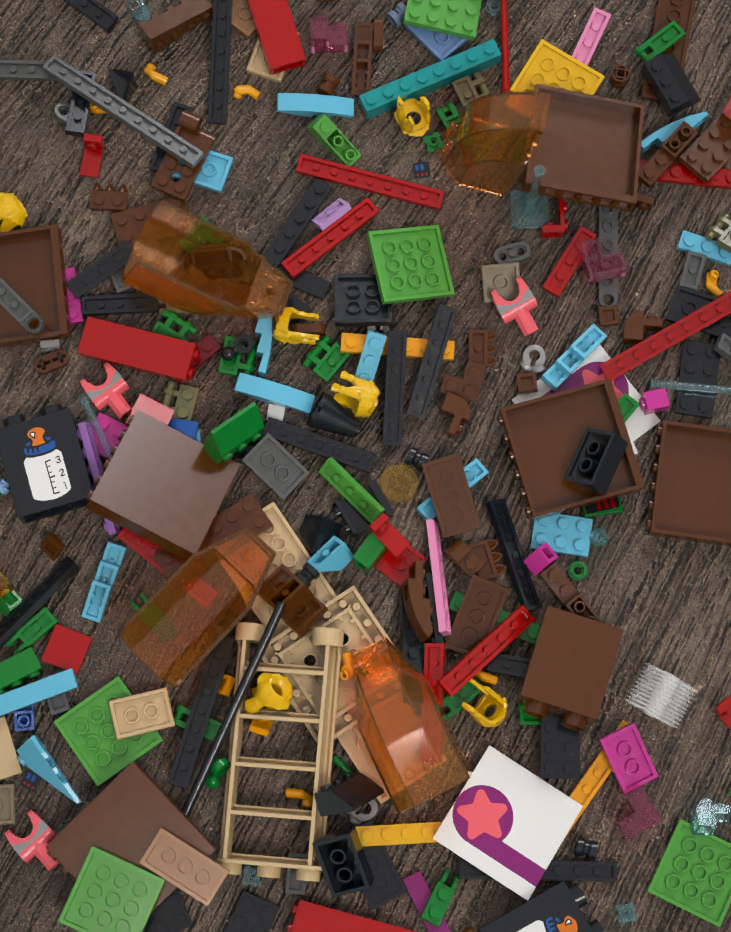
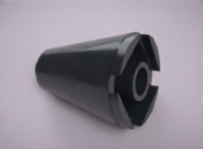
[306,392,362,438]

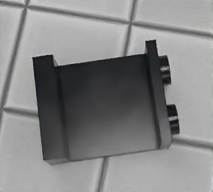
[333,479,394,538]

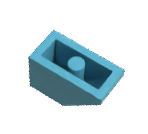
[307,535,354,572]

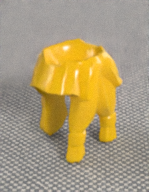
[394,96,431,137]
[0,192,28,232]
[272,307,319,345]
[331,371,381,418]
[244,672,293,715]
[461,679,508,728]

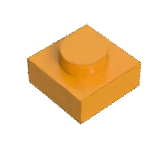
[218,674,236,697]
[249,719,273,737]

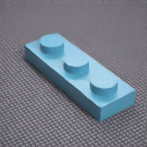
[677,230,731,267]
[352,330,387,385]

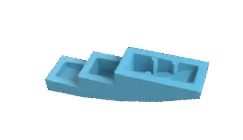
[276,93,354,119]
[640,111,708,155]
[255,297,273,378]
[540,323,607,391]
[234,372,315,414]
[416,458,489,521]
[81,541,127,623]

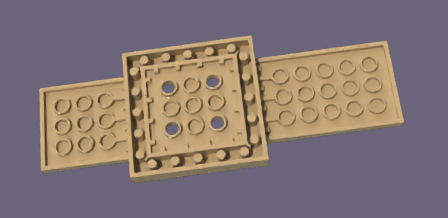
[220,501,446,804]

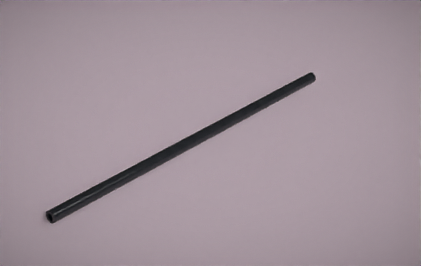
[182,601,287,818]

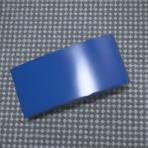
[168,419,199,440]
[14,704,35,731]

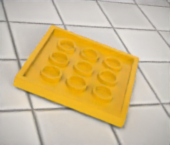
[503,39,605,118]

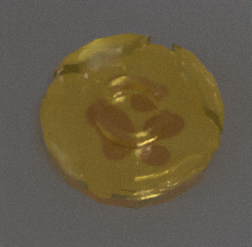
[380,464,418,503]

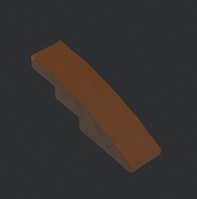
[351,22,374,96]

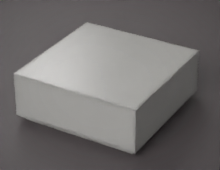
[40,339,62,353]

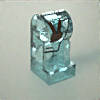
[127,0,153,24]

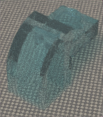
[690,797,731,835]

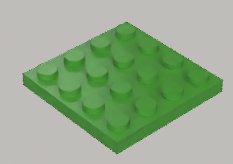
[403,0,482,41]
[366,225,455,305]
[54,676,164,787]
[646,819,731,927]
[58,846,166,932]

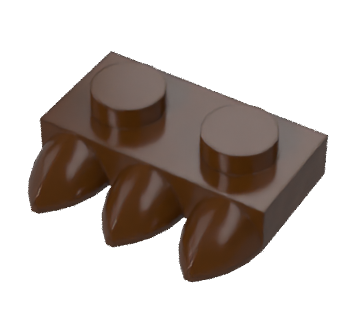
[89,183,128,212]
[468,330,498,368]
[468,539,507,580]

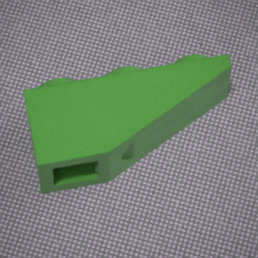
[306,114,362,166]

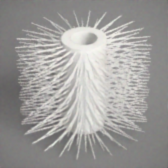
[625,663,697,729]

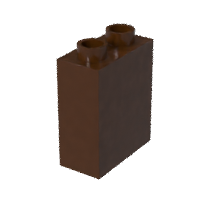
[516,605,623,731]

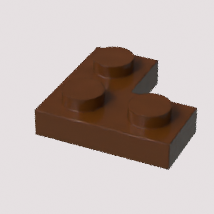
[440,360,486,402]

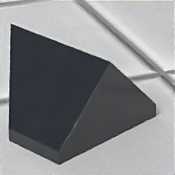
[109,69,137,103]
[300,514,342,553]

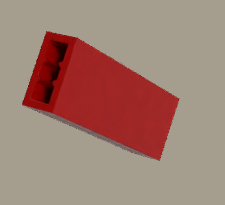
[246,0,306,75]
[77,316,200,384]
[287,900,416,932]

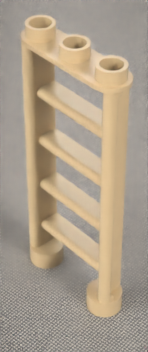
[215,622,344,882]

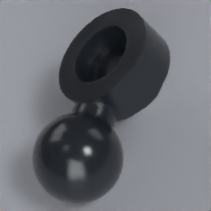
[221,335,254,362]

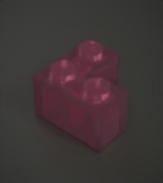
[310,16,348,54]
[579,238,627,284]
[615,785,662,840]

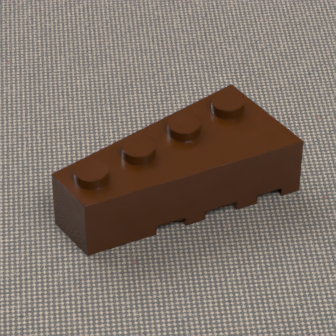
[138,0,213,54]

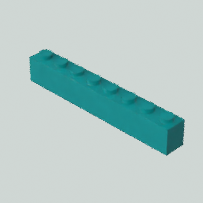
[359,39,502,120]

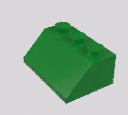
[203,402,264,465]

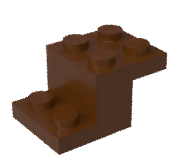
[254,564,328,637]

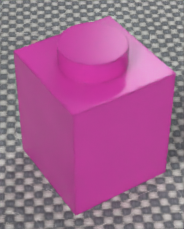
[639,388,670,415]
[523,542,558,576]

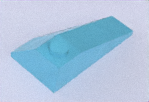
[17,735,83,805]

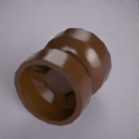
[609,65,630,89]
[316,73,340,96]

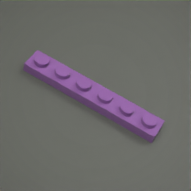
[77,422,121,535]

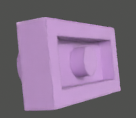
[311,198,352,231]

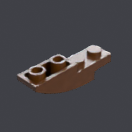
[638,121,698,188]
[402,561,433,642]
[539,562,603,623]

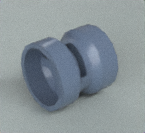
[386,2,406,28]

